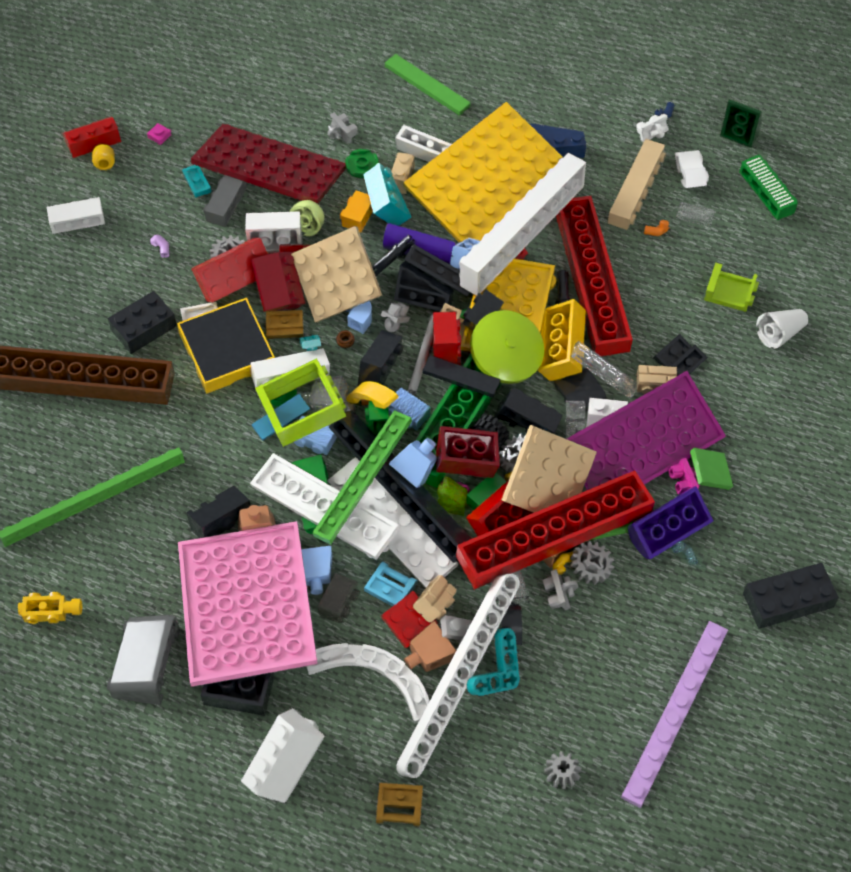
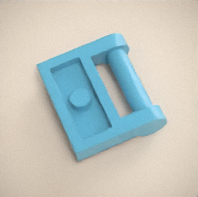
[364,562,418,607]

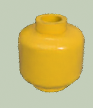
[92,144,115,170]

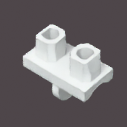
[637,114,668,142]

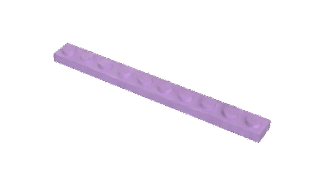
[621,621,728,808]

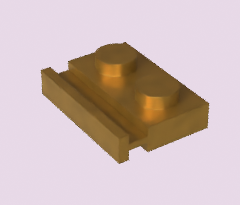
[266,310,304,339]

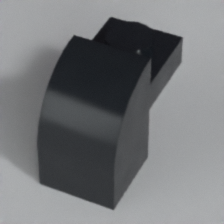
[500,602,522,645]

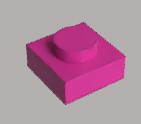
[147,123,172,145]

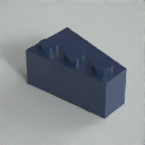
[530,123,586,158]

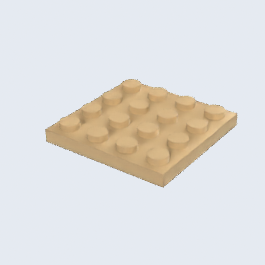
[291,226,382,322]
[502,425,597,513]

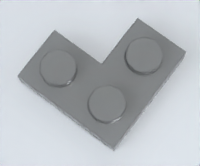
[440,615,483,660]

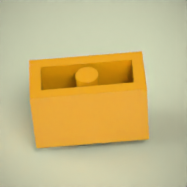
[340,190,373,233]

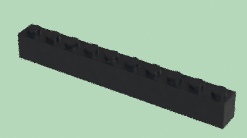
[329,410,472,563]

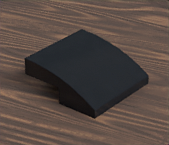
[653,334,708,376]
[554,368,607,412]

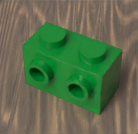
[365,401,389,436]

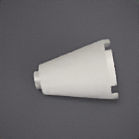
[756,309,808,348]

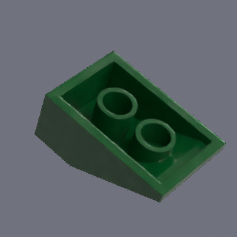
[720,99,762,148]

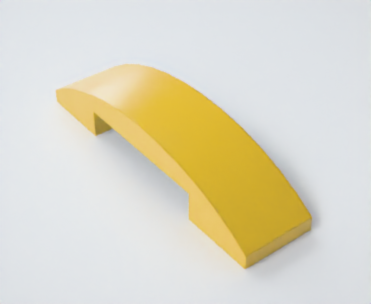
[346,381,399,409]

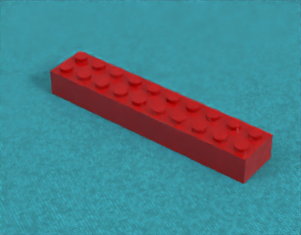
[556,196,633,357]
[456,470,655,590]

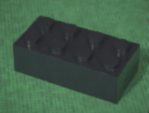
[743,563,839,629]

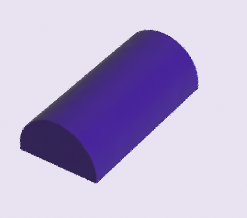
[383,223,456,265]
[628,486,714,559]

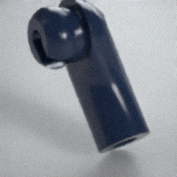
[655,102,675,119]

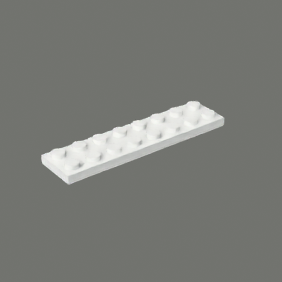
[250,453,399,560]
[327,457,458,588]

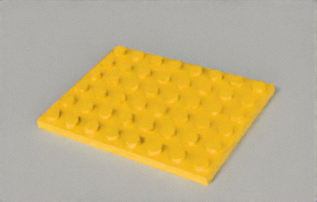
[403,102,563,243]

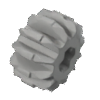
[544,751,581,790]

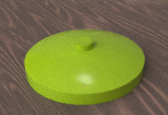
[470,310,544,384]

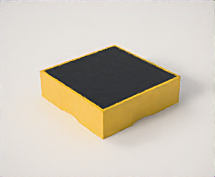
[177,298,275,394]

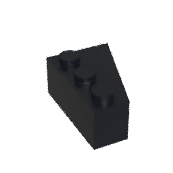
[493,388,562,434]
[186,485,251,538]

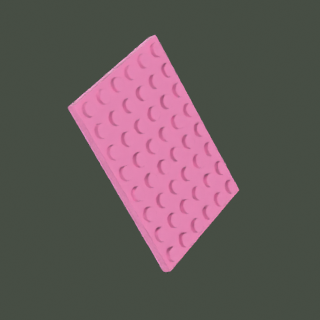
[178,521,318,687]

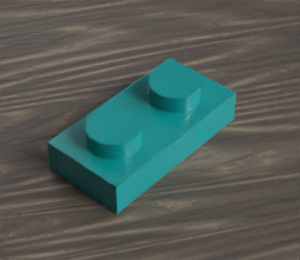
[182,165,211,198]
[300,335,321,351]

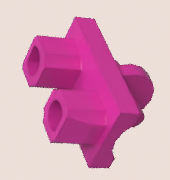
[668,458,700,495]

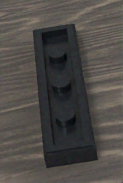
[423,355,501,398]

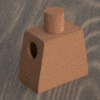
[238,505,276,531]
[404,621,456,672]

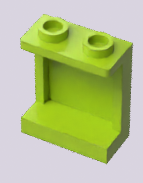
[704,263,759,312]

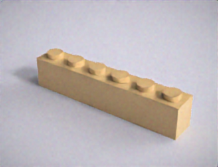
[608,139,666,230]

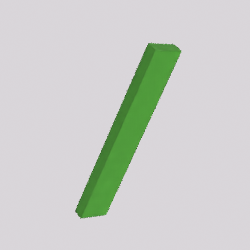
[385,54,471,116]

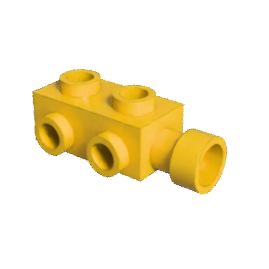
[18,592,82,624]

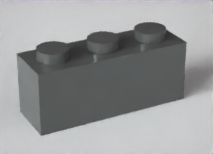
[204,175,247,227]

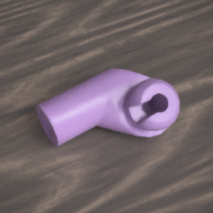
[150,235,169,258]

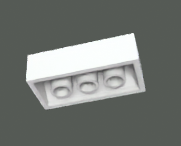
[241,709,325,803]

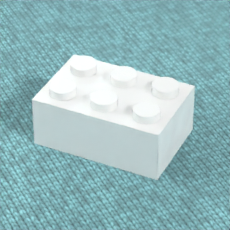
[246,211,302,253]

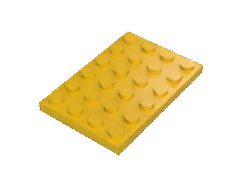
[461,259,555,352]

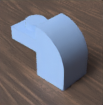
[346,301,372,334]

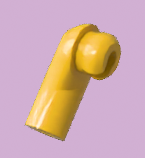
[553,551,574,575]

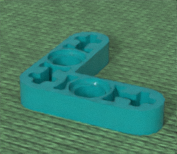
[467,628,520,696]

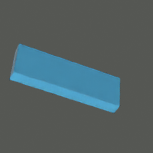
[252,394,310,441]

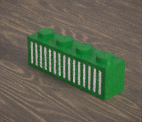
[739,154,798,221]

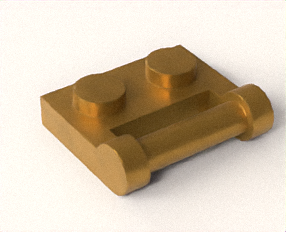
[376,783,423,826]

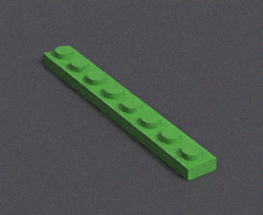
[313,410,412,544]

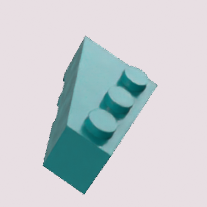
[363,163,412,226]

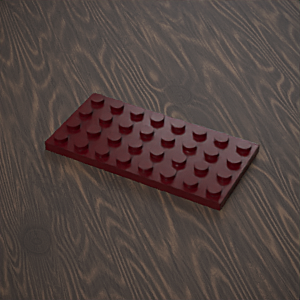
[191,124,346,204]

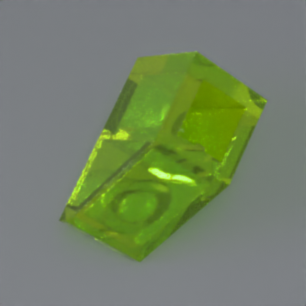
[438,476,467,516]

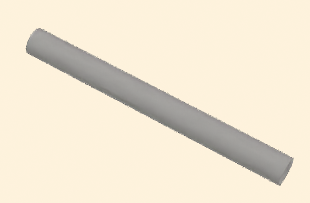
[407,315,433,395]

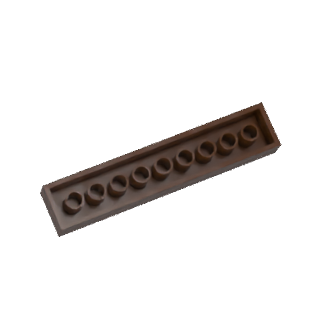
[0,346,175,405]

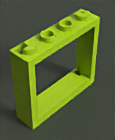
[255,358,346,447]

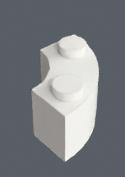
[675,150,709,188]

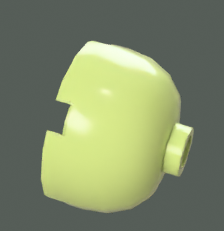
[290,200,324,236]

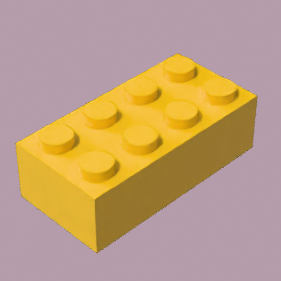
[538,299,586,381]

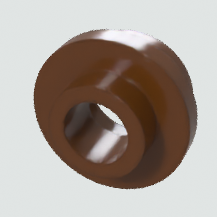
[336,330,355,348]

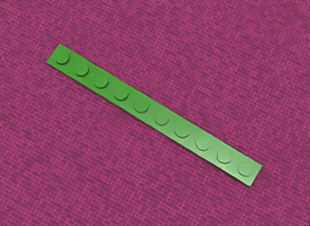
[0,447,185,547]

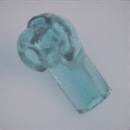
[671,541,698,566]

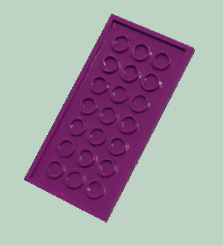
[567,371,726,490]

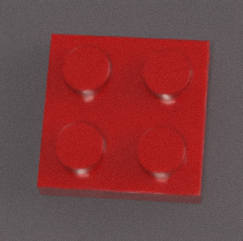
[381,591,438,649]

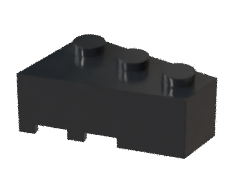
[394,261,454,311]
[357,330,404,387]

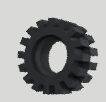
[472,414,510,449]

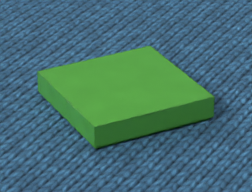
[690,448,733,490]

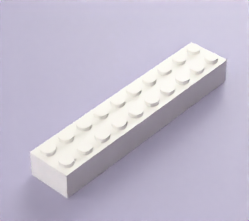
[459,153,586,296]

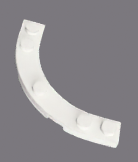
[306,643,430,724]

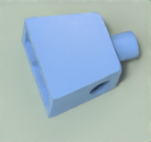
[389,438,437,488]
[301,546,332,595]

